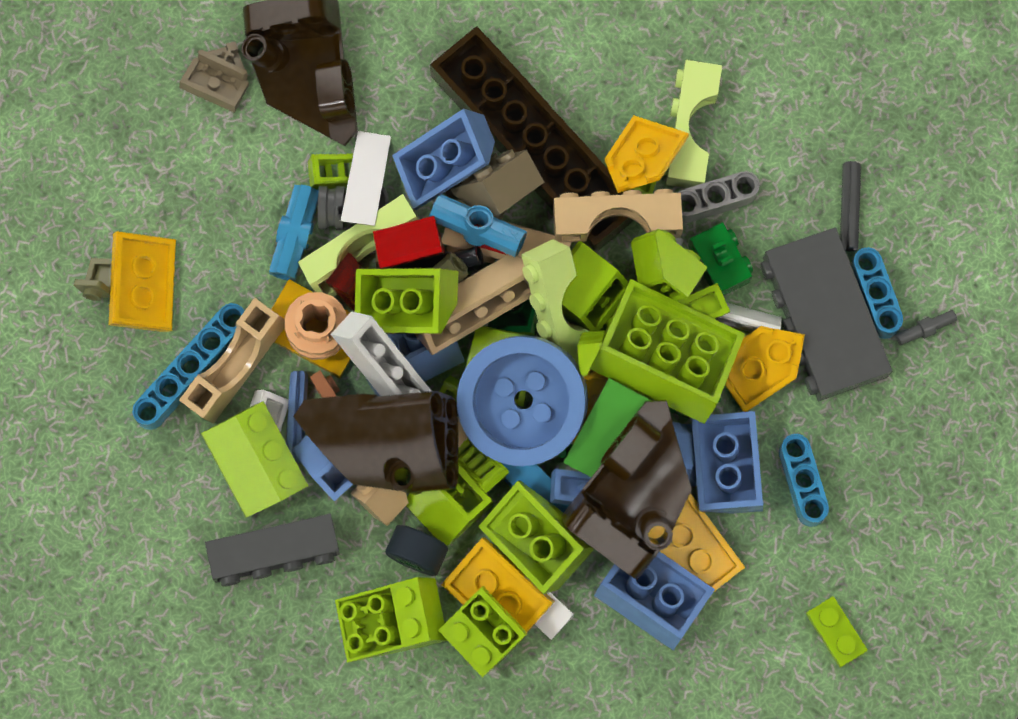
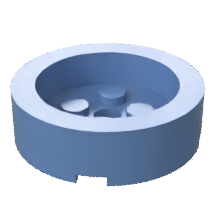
[457,335,588,466]

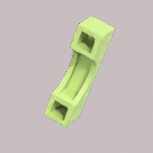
[664,60,722,188]
[298,194,419,297]
[521,239,589,365]

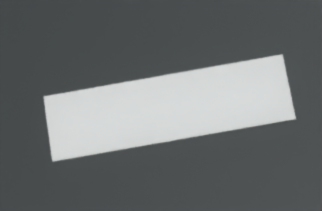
[341,131,391,226]

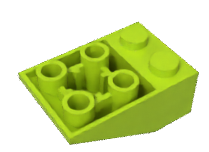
[335,577,448,663]

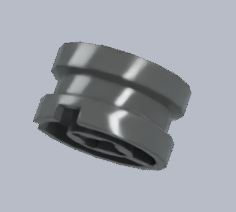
[318,186,345,230]

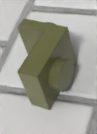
[73,258,112,301]

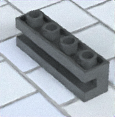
[205,513,340,587]

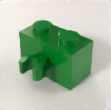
[688,222,753,296]

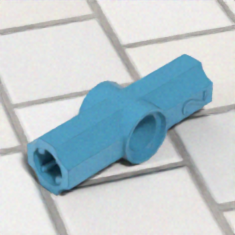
[269,184,319,281]
[429,194,527,257]

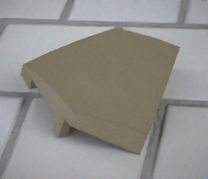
[179,41,249,113]

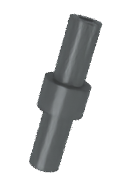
[895,310,957,346]

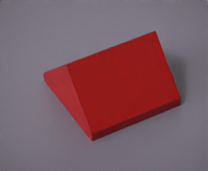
[373,216,445,269]

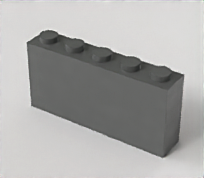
[760,227,892,401]

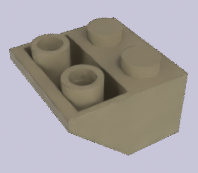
[450,149,545,216]

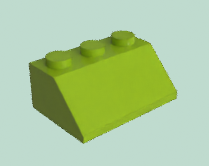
[355,268,458,334]
[201,401,308,518]

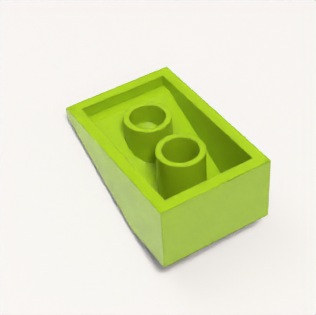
[478,480,594,594]

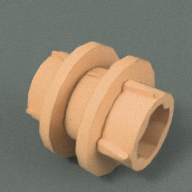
[285,292,347,360]

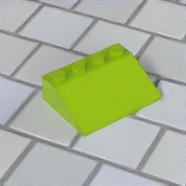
[590,279,745,424]

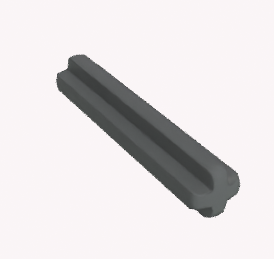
[840,161,861,252]

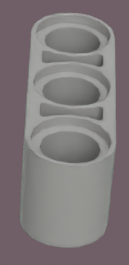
[677,171,760,223]

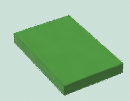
[563,377,653,477]

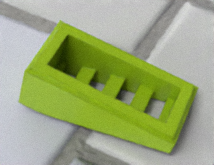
[308,154,353,190]
[458,438,509,493]

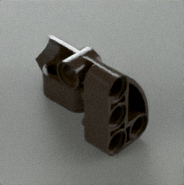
[241,0,358,146]
[293,391,459,495]
[561,400,692,580]

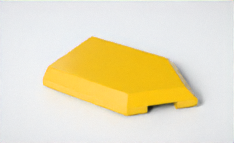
[604,115,689,193]
[725,326,805,412]

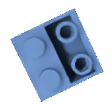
[292,435,353,501]

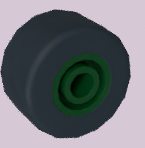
[385,525,448,576]

